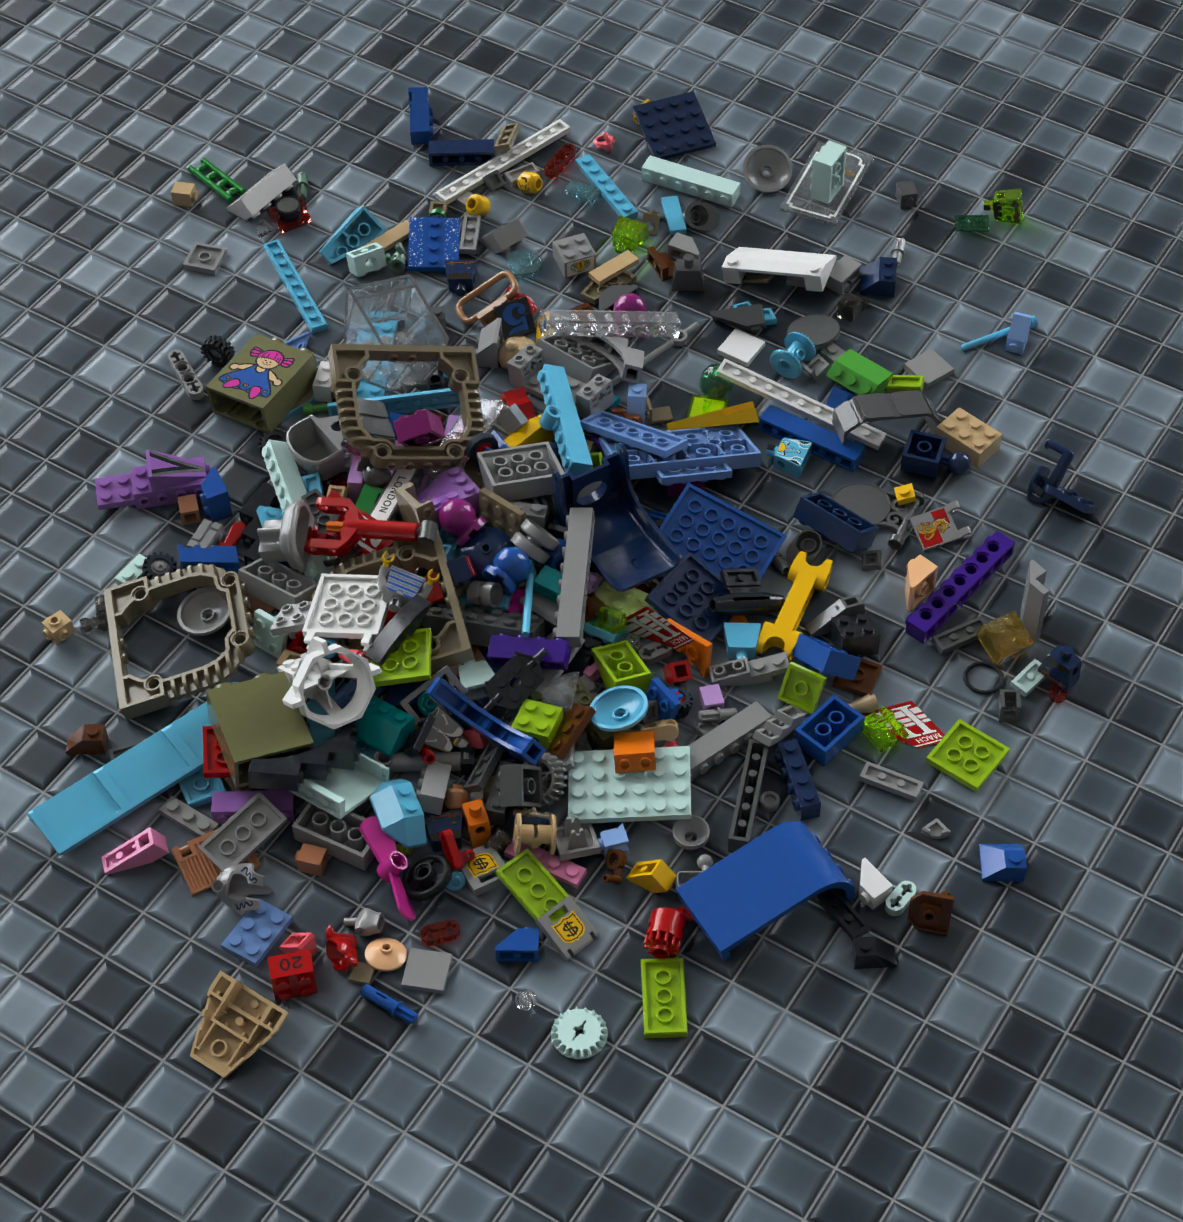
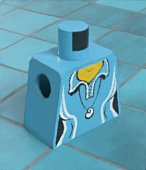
[766,438,812,478]

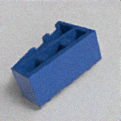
[177,545,240,574]
[792,634,862,681]

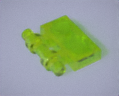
[863,706,909,753]

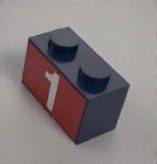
[446,555,477,586]

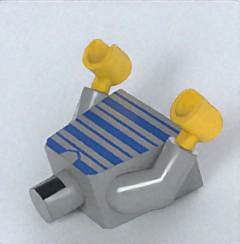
[377,552,439,613]

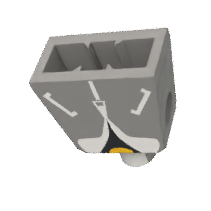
[425,705,469,753]

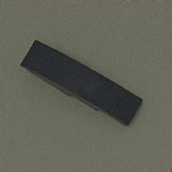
[365,594,433,665]

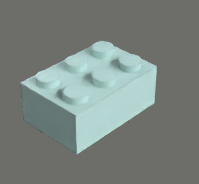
[810,141,847,205]

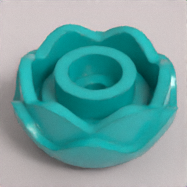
[417,691,437,716]

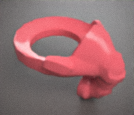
[593,132,615,152]

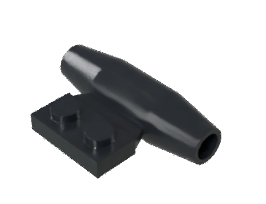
[709,568,785,616]

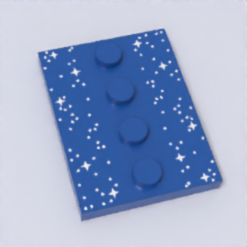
[408,217,460,272]

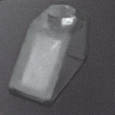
[542,671,579,712]

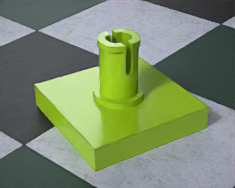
[777,662,827,714]

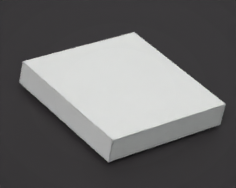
[717,328,765,367]

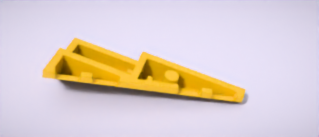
[666,401,759,431]

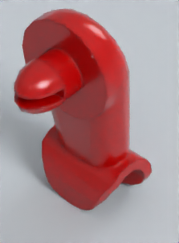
[218,522,247,546]

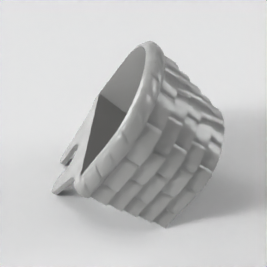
[286,415,345,481]

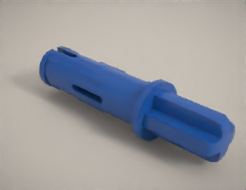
[360,983,418,1024]

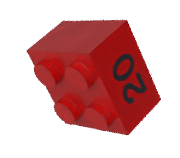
[267,949,318,1001]

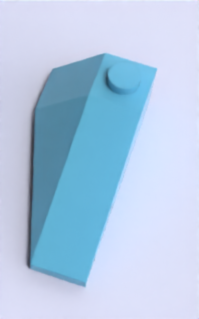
[319,205,386,264]

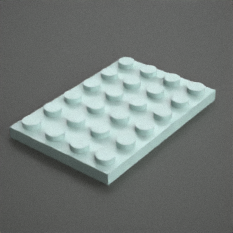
[568,746,692,824]

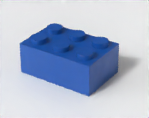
[794,695,865,766]

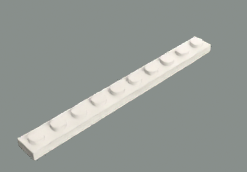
[435,119,571,205]
[716,358,887,450]

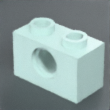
[346,242,387,277]

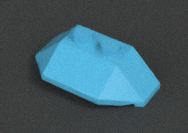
[370,779,427,849]

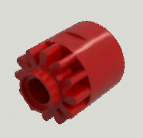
[644,908,687,959]

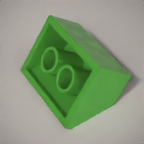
[826,349,894,395]

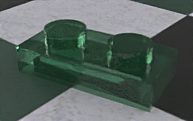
[954,215,990,232]

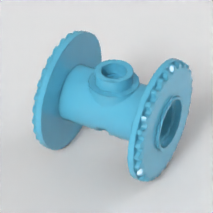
[770,332,816,379]

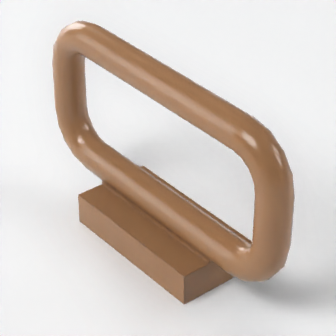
[455,271,519,326]

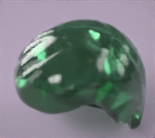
[699,364,734,398]

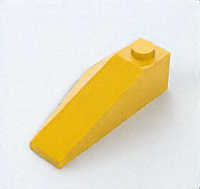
[504,414,554,447]

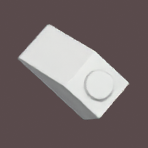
[859,858,893,910]

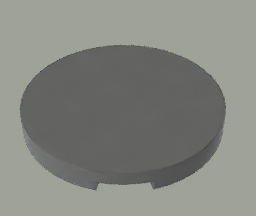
[787,315,840,350]

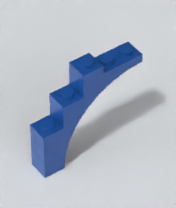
[426,676,547,766]

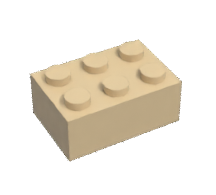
[936,407,1003,469]

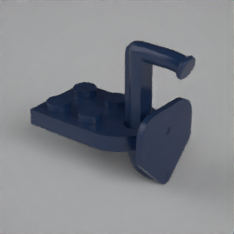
[1027,438,1098,514]

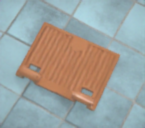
[171,828,262,896]

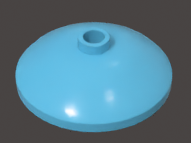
[590,685,648,732]

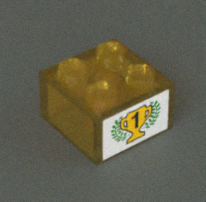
[976,610,1035,666]

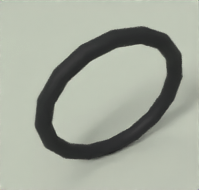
[963,661,1004,695]

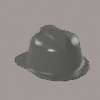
[682,202,720,231]

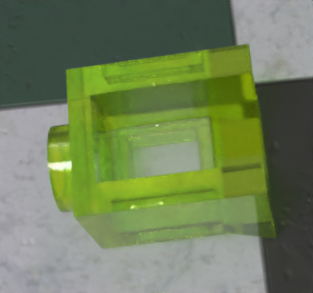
[595,605,628,634]

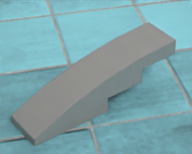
[752,705,809,747]

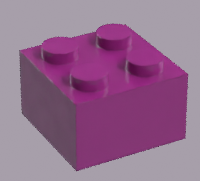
[393,409,446,446]

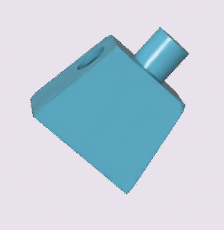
[723,622,761,660]

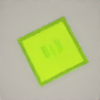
[687,394,728,418]

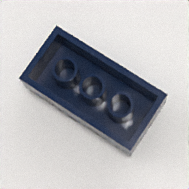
[793,492,879,553]

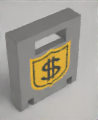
[460,842,505,897]
[535,895,600,961]

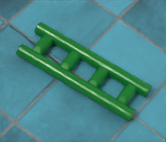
[188,158,246,203]

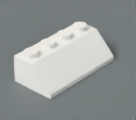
[226,163,297,220]

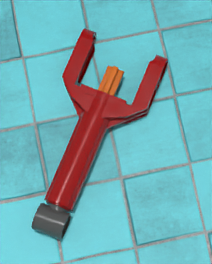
[304,497,438,557]

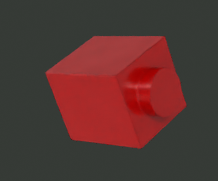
[662,660,692,686]

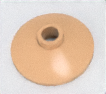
[365,938,407,971]

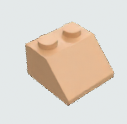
[905,554,938,612]

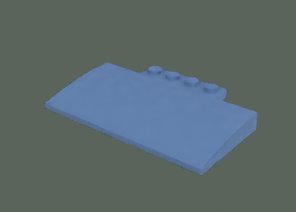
[599,424,761,486]

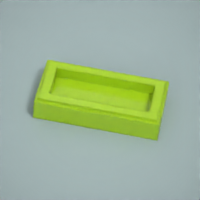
[886,375,925,392]

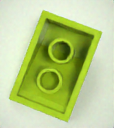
[591,640,651,693]

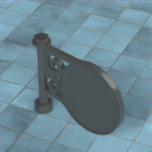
[831,482,925,550]

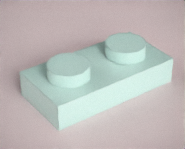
[115,554,147,585]
[1010,659,1046,697]

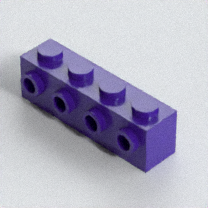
[487,634,571,671]

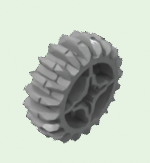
[523,752,568,807]

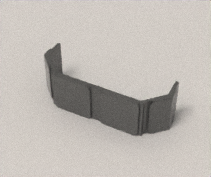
[832,390,941,445]
[356,398,395,472]

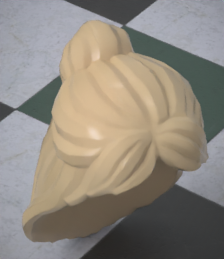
[498,336,535,369]

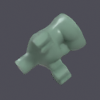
[385,242,406,272]

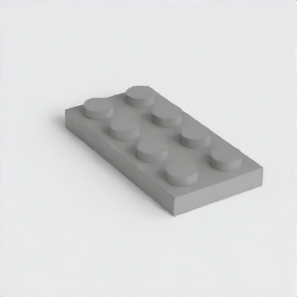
[198,792,288,872]

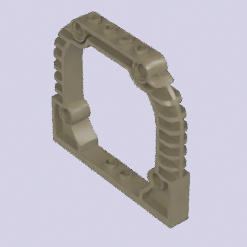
[328,344,484,470]
[312,530,475,682]
[103,563,257,720]

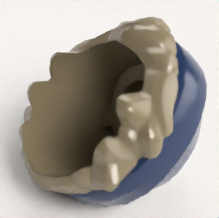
[512,807,551,826]

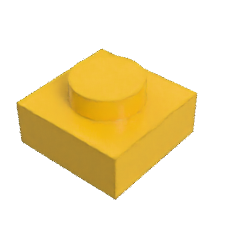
[894,483,917,506]

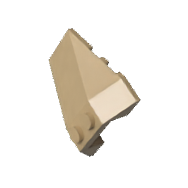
[190,970,290,1078]

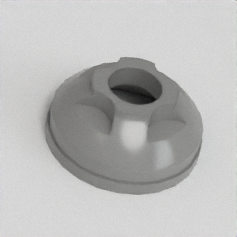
[672,815,710,850]

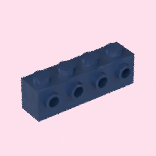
[774,738,821,821]

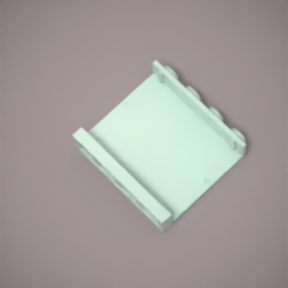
[290,753,389,819]

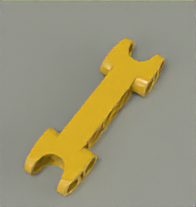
[756,551,833,663]

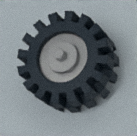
[142,551,177,580]

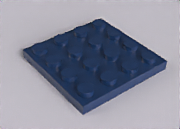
[633,91,716,160]
[644,551,733,642]

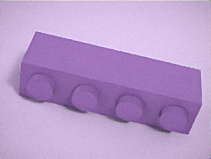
[211,790,296,824]

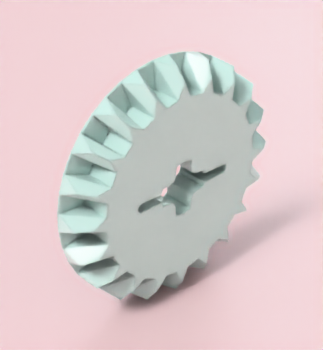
[551,1007,608,1059]

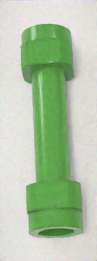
[303,403,328,416]

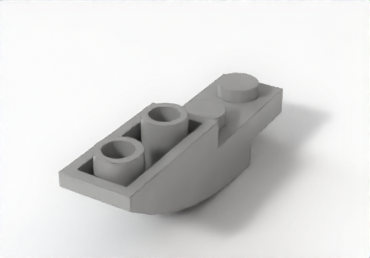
[709,652,789,686]

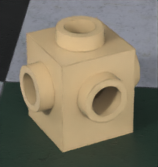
[41,610,75,645]

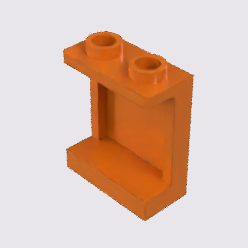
[614,730,656,773]

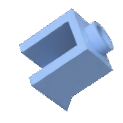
[598,823,629,858]

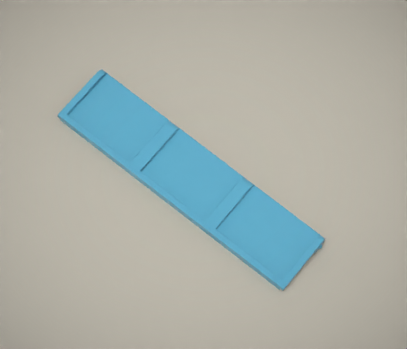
[27,702,211,856]

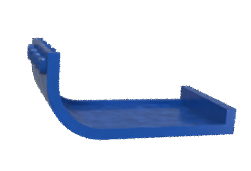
[676,821,856,961]

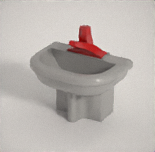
[257,499,329,573]

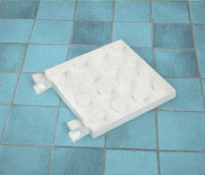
[302,574,389,653]

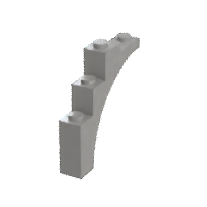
[557,318,644,384]

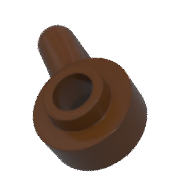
[602,849,627,884]

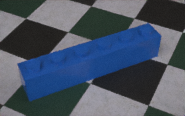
[759,405,865,473]

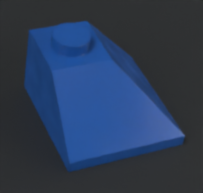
[979,844,1027,882]

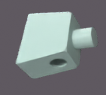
[459,659,495,701]

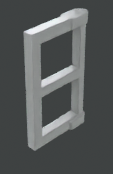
[400,665,469,724]

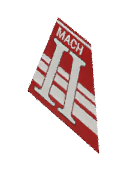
[612,606,695,649]
[862,701,945,748]

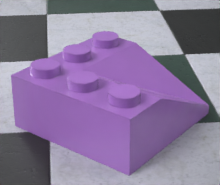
[417,466,480,529]

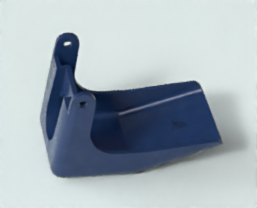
[552,442,680,592]

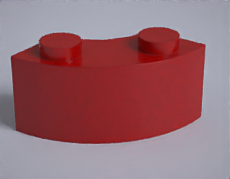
[499,386,536,420]

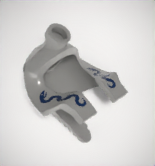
[211,863,272,916]

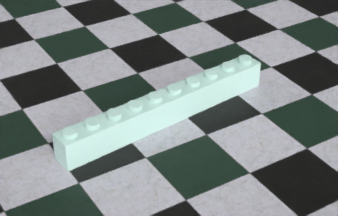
[262,439,335,582]

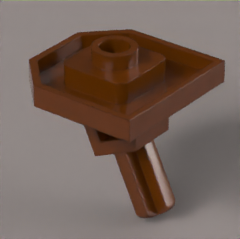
[907,891,954,935]

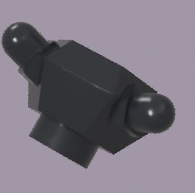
[415,374,449,392]

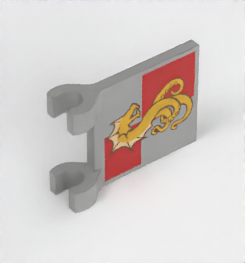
[909,500,971,552]

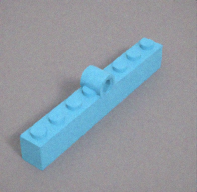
[537,364,593,476]

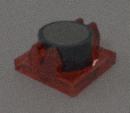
[267,196,312,234]

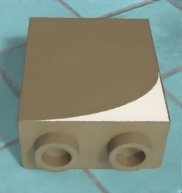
[394,482,440,531]

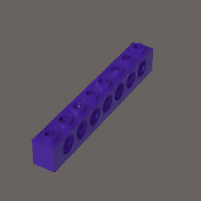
[905,531,1015,644]

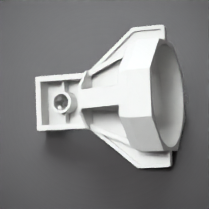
[277,636,381,730]

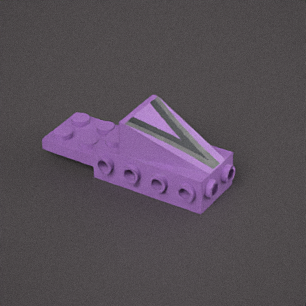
[95,450,210,510]

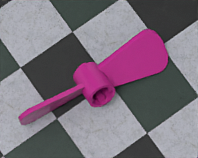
[359,816,416,921]

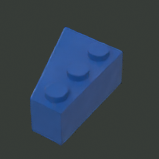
[408,87,434,145]

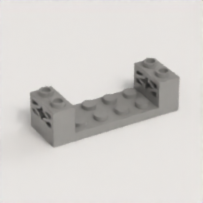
[507,343,615,418]

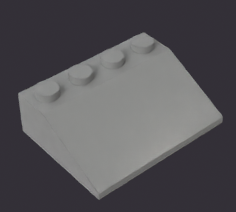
[535,333,617,384]
[477,441,565,501]

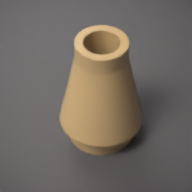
[849,694,879,714]

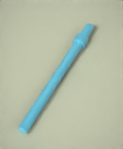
[522,559,537,638]

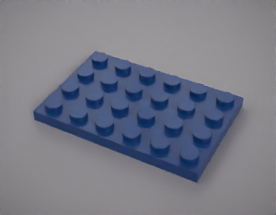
[659,482,787,581]

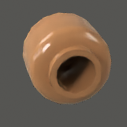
[443,784,470,812]

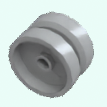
[511,518,560,564]

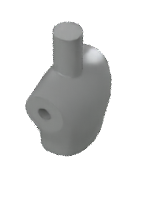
[344,908,385,936]

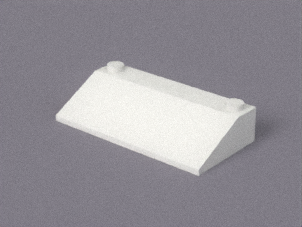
[722,247,837,292]

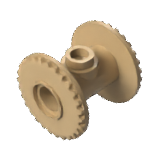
[513,813,557,855]

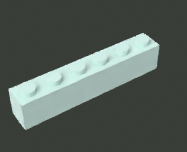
[642,156,740,207]

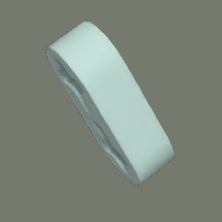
[885,881,916,916]

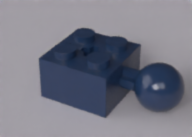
[900,429,971,478]

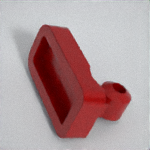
[439,829,475,871]

